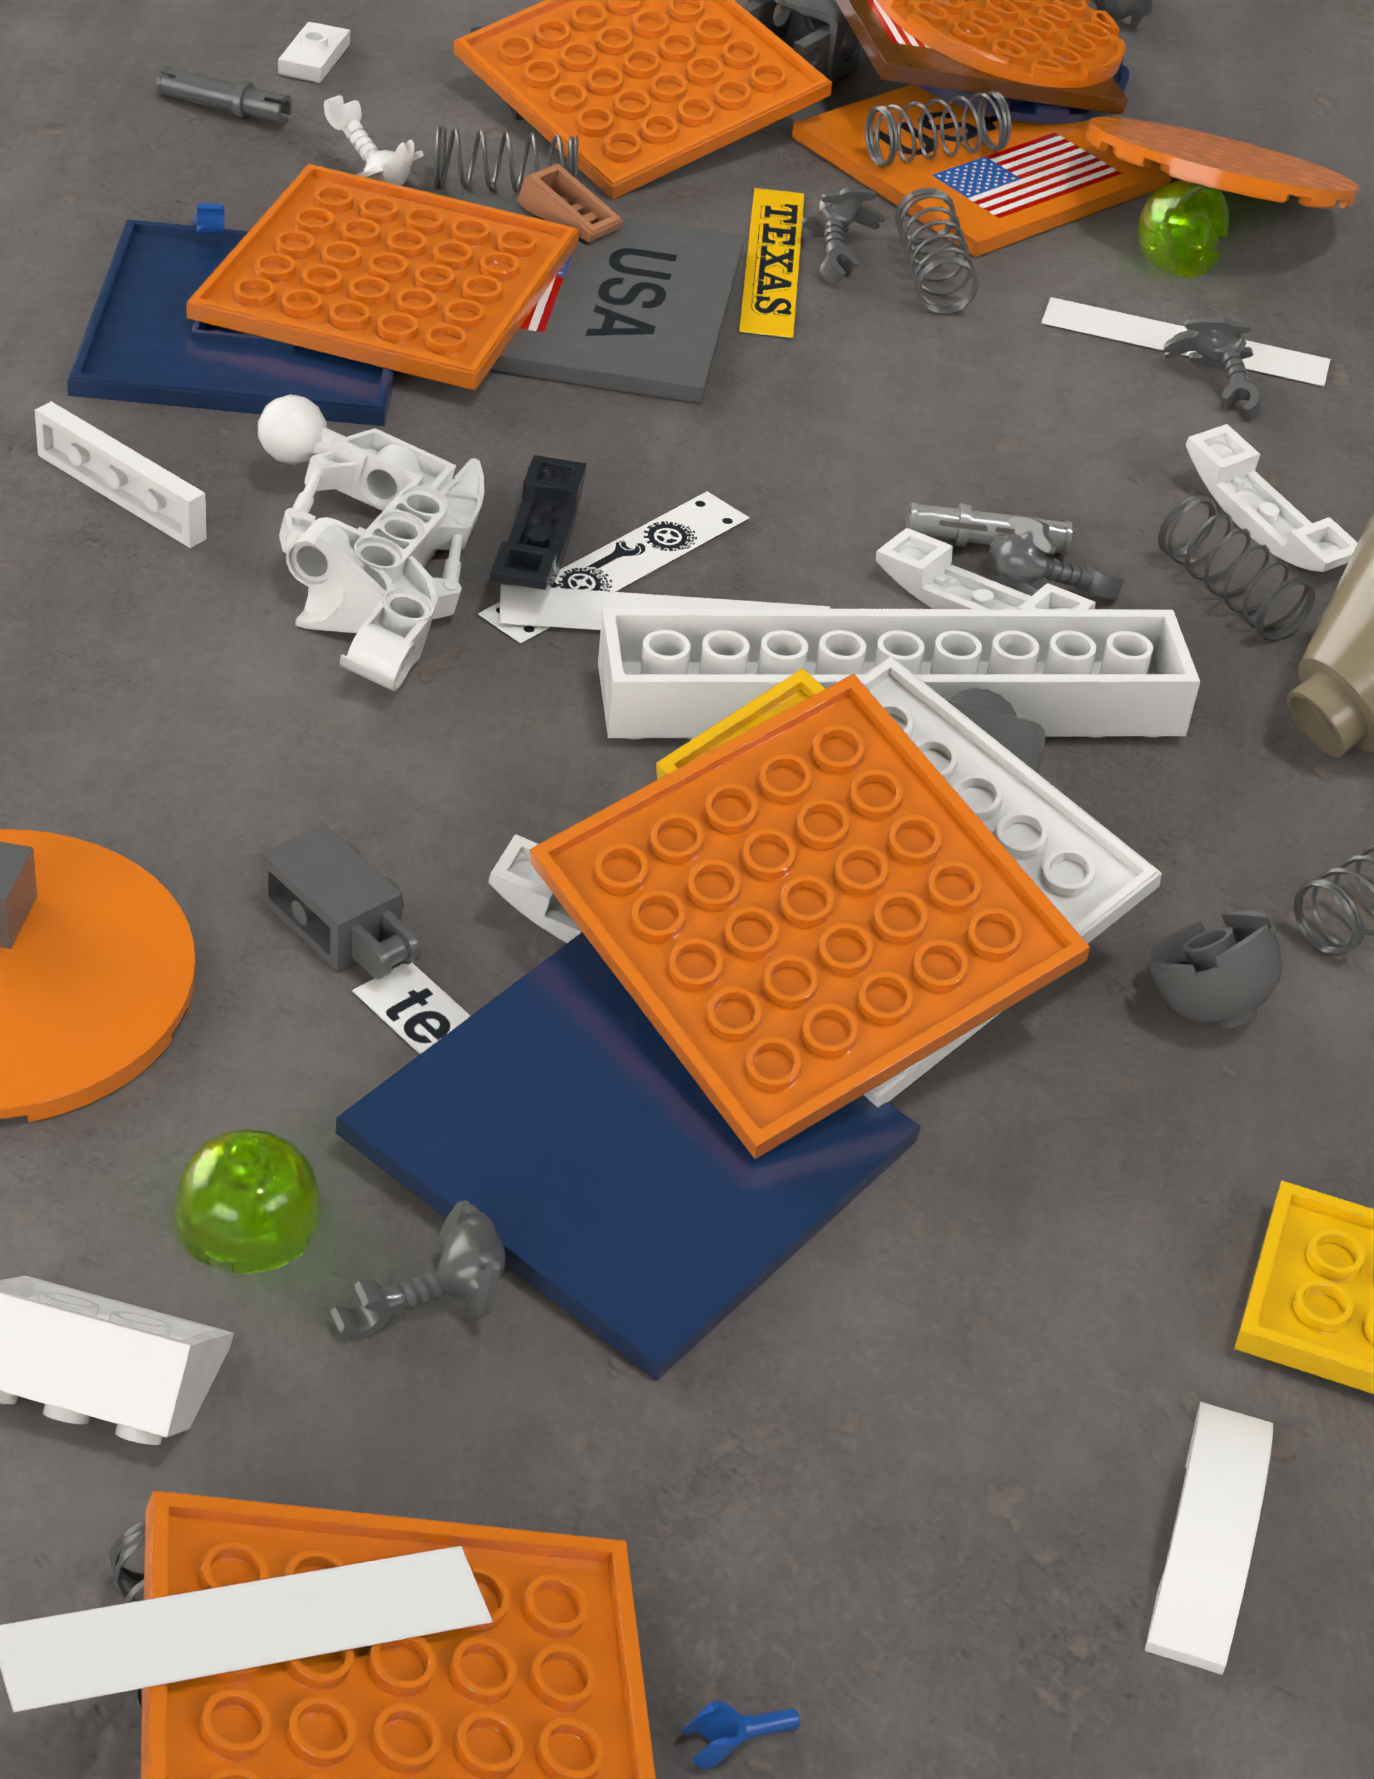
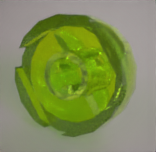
[1138,180,1229,278]
[175,1128,321,1274]

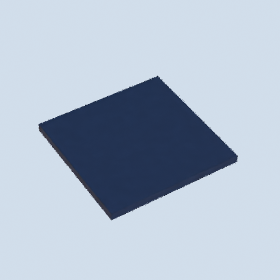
[67,219,397,427]
[335,932,921,1381]

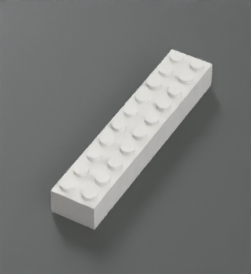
[598,608,1200,740]

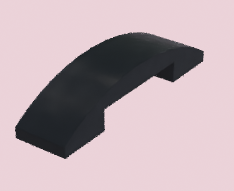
[490,455,587,590]

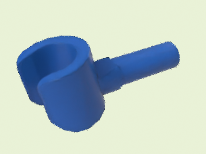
[192,203,225,234]
[681,1701,800,1770]

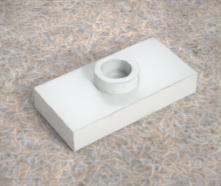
[278,21,350,83]

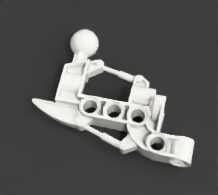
[258,394,484,691]

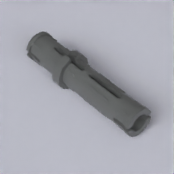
[156,66,292,125]

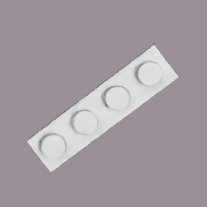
[35,401,207,548]

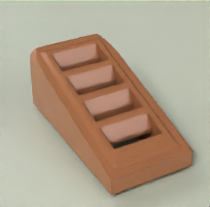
[517,163,624,242]

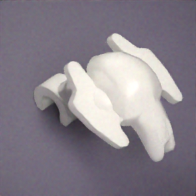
[324,95,424,186]

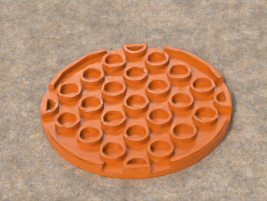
[877,0,1126,88]
[1086,117,1359,209]
[0,829,196,1122]

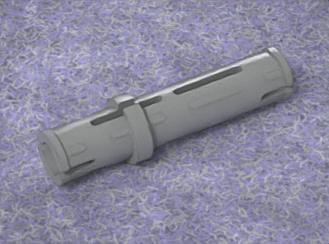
[906,502,1073,555]

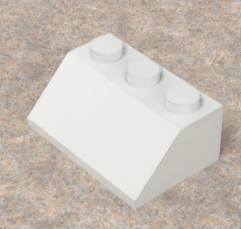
[0,1276,234,1445]

